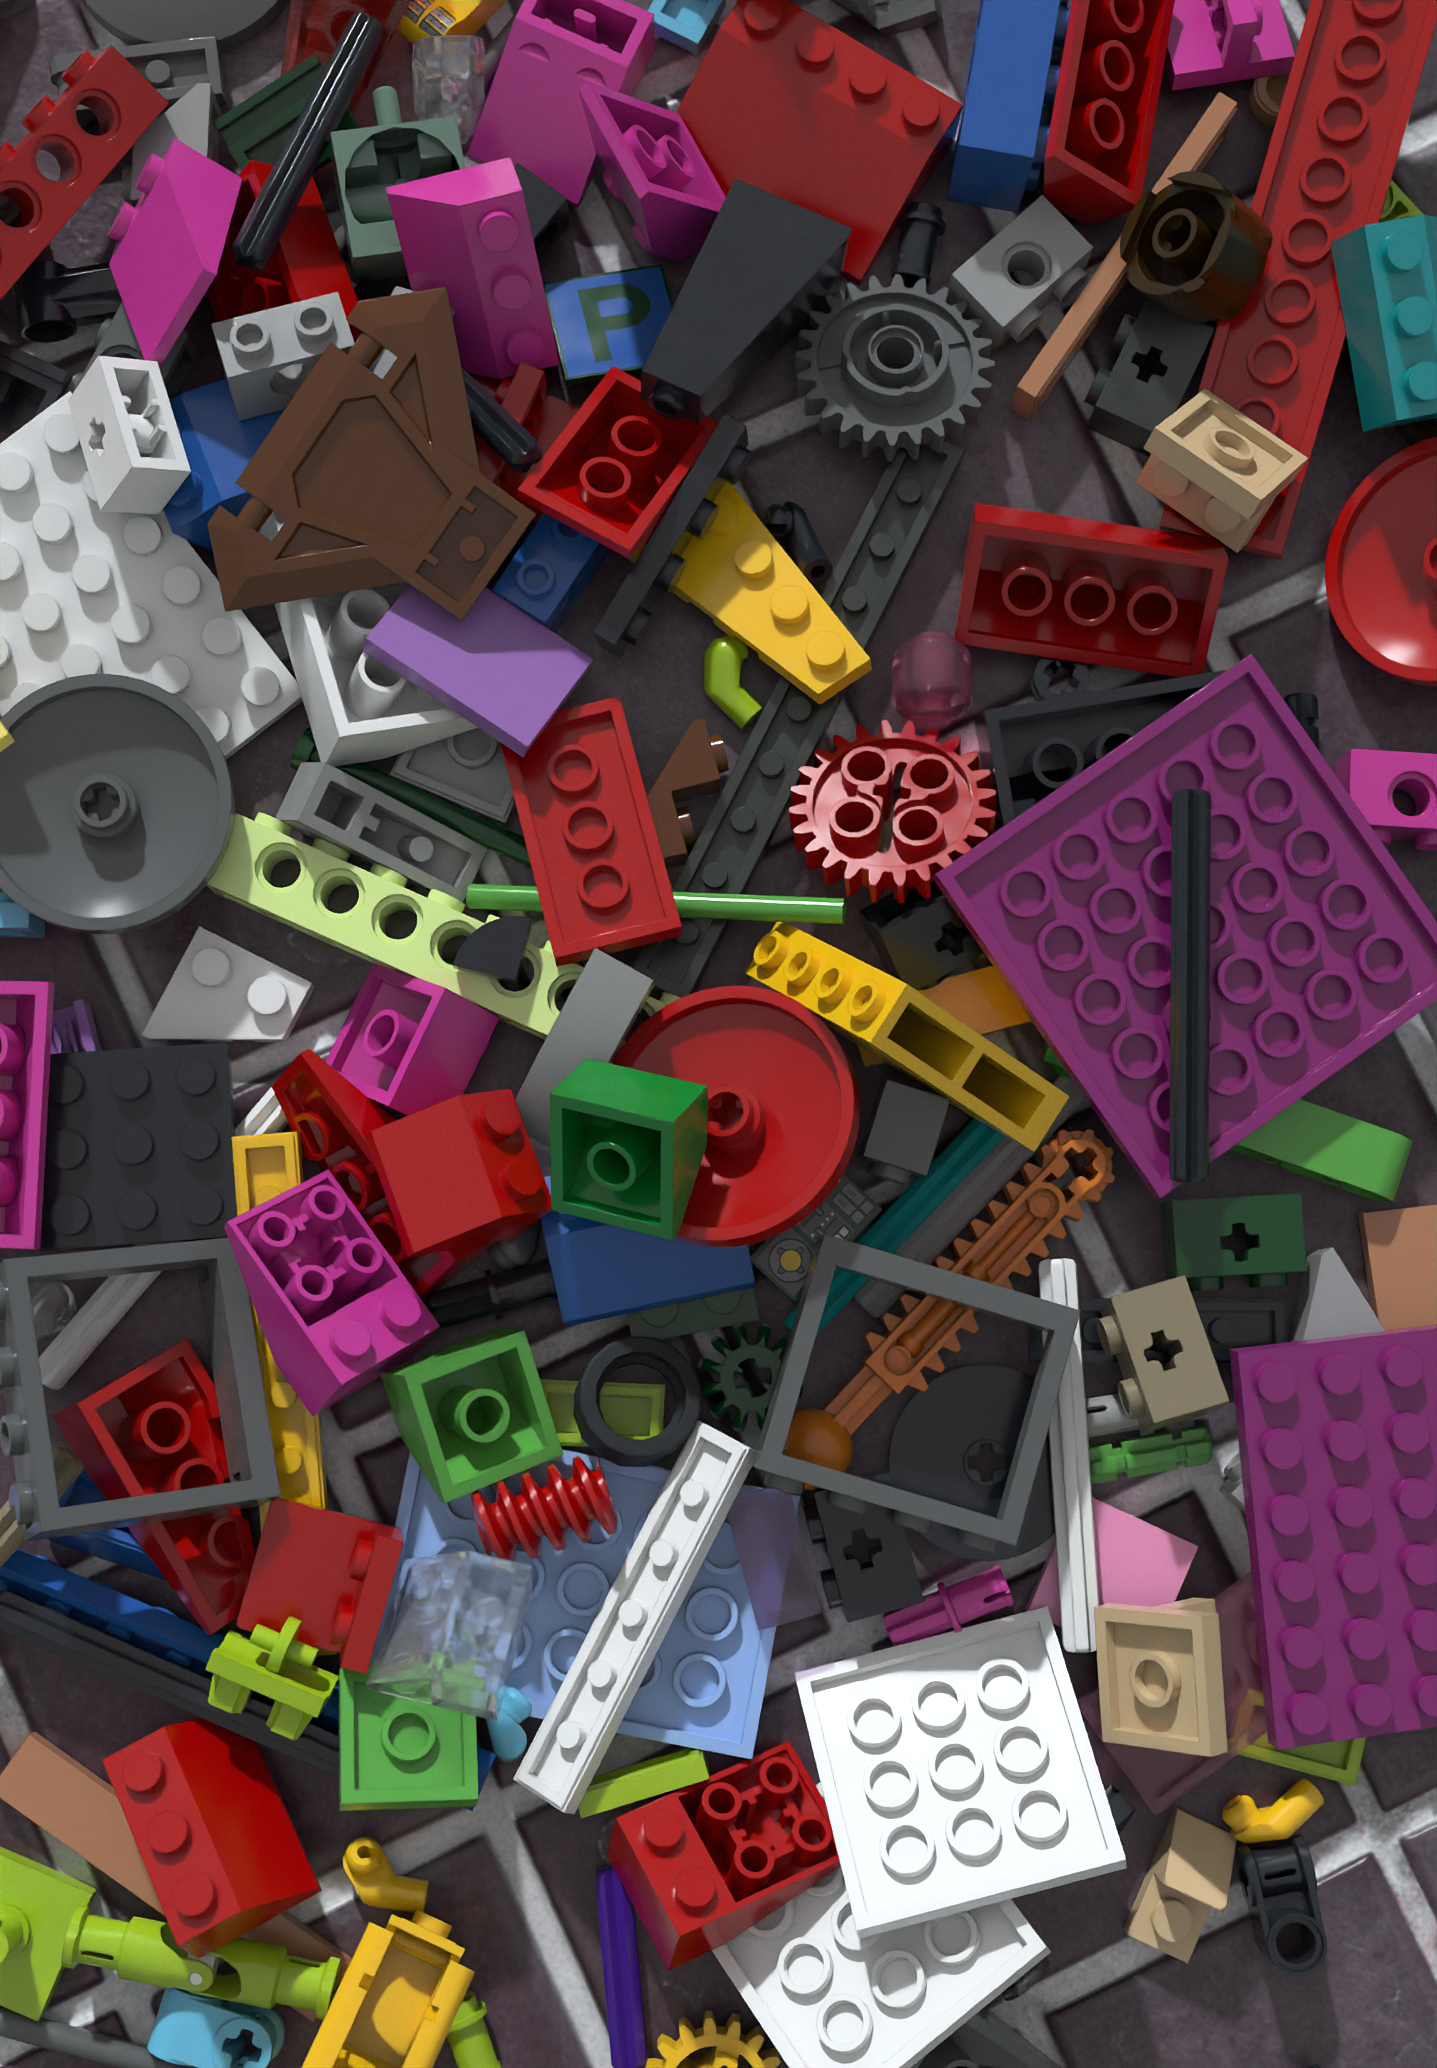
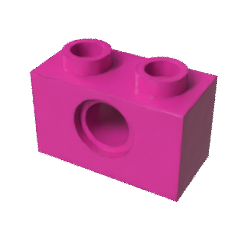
[1335,749,1437,852]

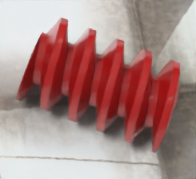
[471,1455,618,1568]

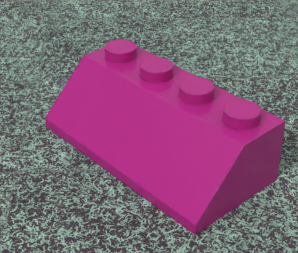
[0,981,54,1249]

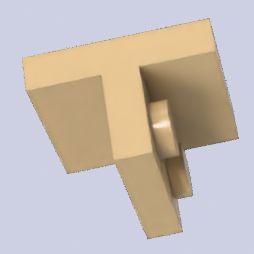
[1135,389,1308,553]
[1094,1597,1228,1757]

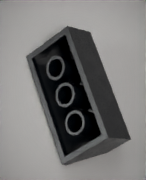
[974,670,1227,828]

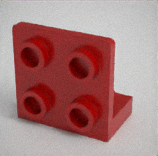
[237,1497,404,1674]

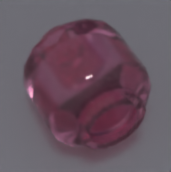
[891,631,974,730]

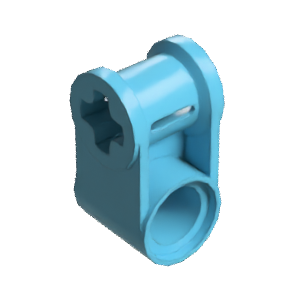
[147,1988,286,2068]

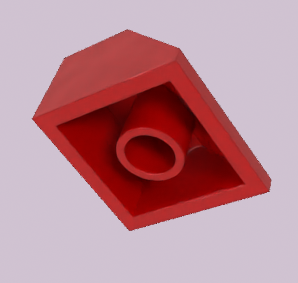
[365,1089,552,1258]

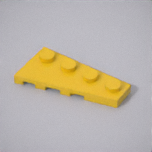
[629,482,872,705]

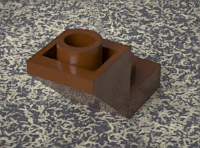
[647,718,729,869]

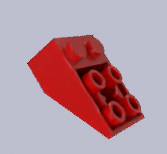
[607,1741,841,1971]

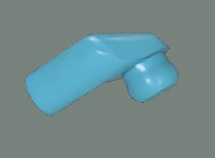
[484,1687,532,1762]

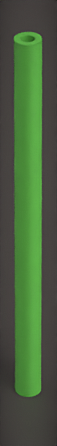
[466,884,846,924]

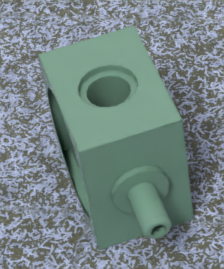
[330,86,465,283]

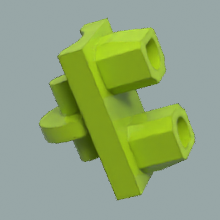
[205,1616,339,1740]

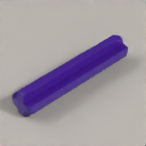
[595,1864,647,2068]

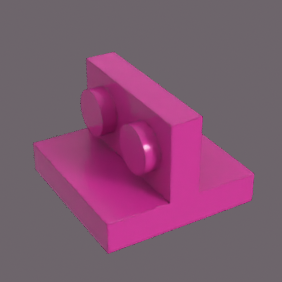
[1164,0,1295,91]

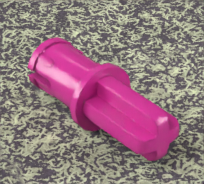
[883,1565,1015,1646]

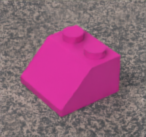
[325,963,500,1117]

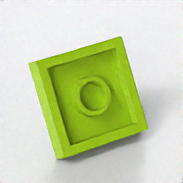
[0,1847,98,2021]

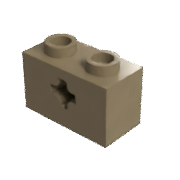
[1096,1275,1229,1433]

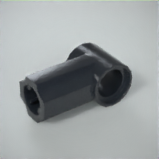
[14,261,122,343]

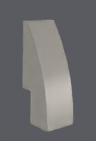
[515,948,656,1148]

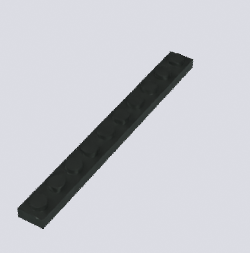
[632,440,965,998]

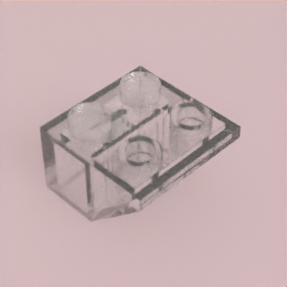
[366,1550,532,1721]

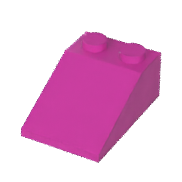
[578,81,726,262]
[108,138,242,368]

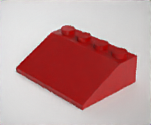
[676,0,963,286]

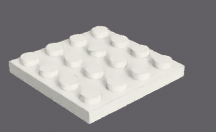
[794,1606,1127,1939]
[712,1782,1051,2068]

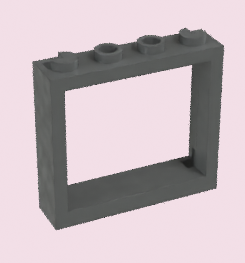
[752,1234,1081,1552]
[0,1238,281,1542]

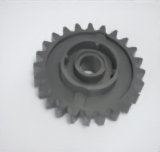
[794,274,995,462]

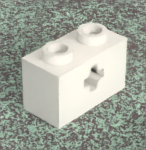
[68,355,191,514]

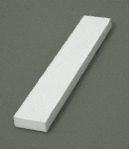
[513,1420,756,1814]

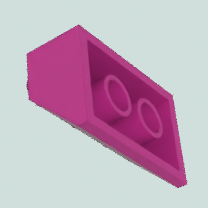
[386,157,560,379]

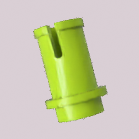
[447,1991,502,2068]

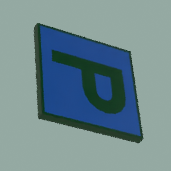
[543,264,673,386]

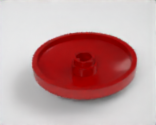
[1325,437,1437,687]
[612,986,860,1248]

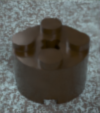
[1120,171,1273,323]

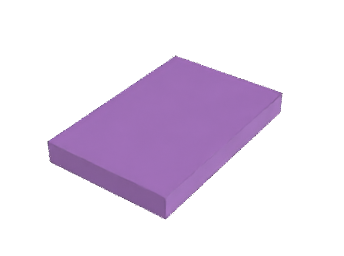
[362,584,593,757]

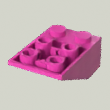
[467,0,655,208]
[224,1169,440,1417]

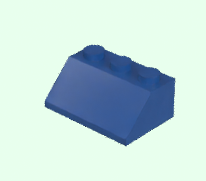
[541,1175,756,1327]

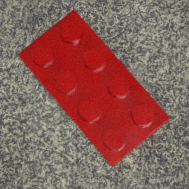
[500,696,683,967]

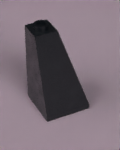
[640,178,852,424]

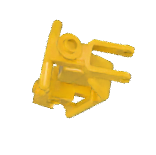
[301,1909,475,2068]

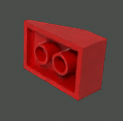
[516,366,718,558]

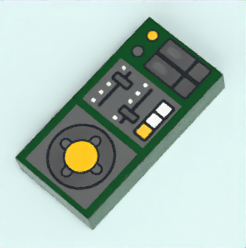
[750,1174,882,1303]

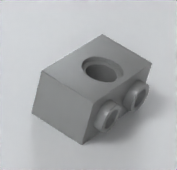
[947,195,1093,351]
[211,292,355,421]

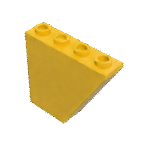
[745,922,1070,1152]

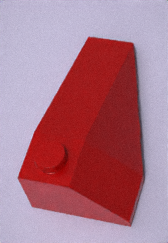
[272,1049,495,1301]
[53,1338,256,1635]

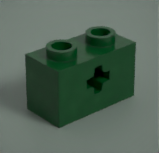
[1160,1193,1307,1291]

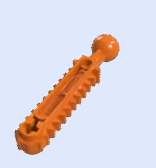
[782,1129,1115,1491]

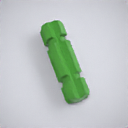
[1089,1425,1213,1484]

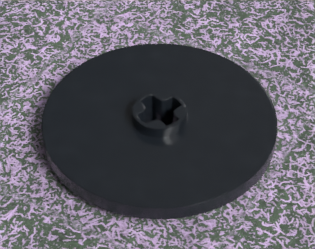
[888,1364,1055,1561]

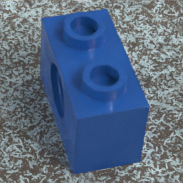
[492,513,612,633]

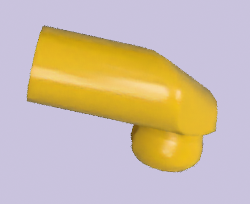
[1222,1778,1324,1844]
[343,1837,429,1913]

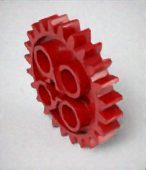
[789,720,996,904]

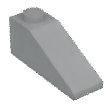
[275,762,488,902]

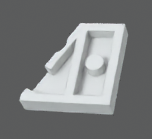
[141,926,315,1042]

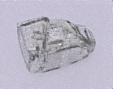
[412,35,486,144]

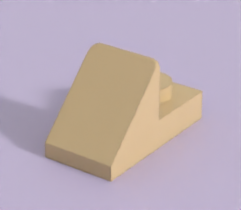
[1123,1807,1237,1963]

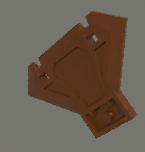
[207,287,536,621]

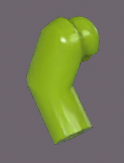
[703,634,764,730]

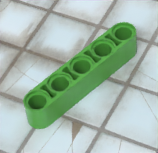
[1229,1099,1413,1203]

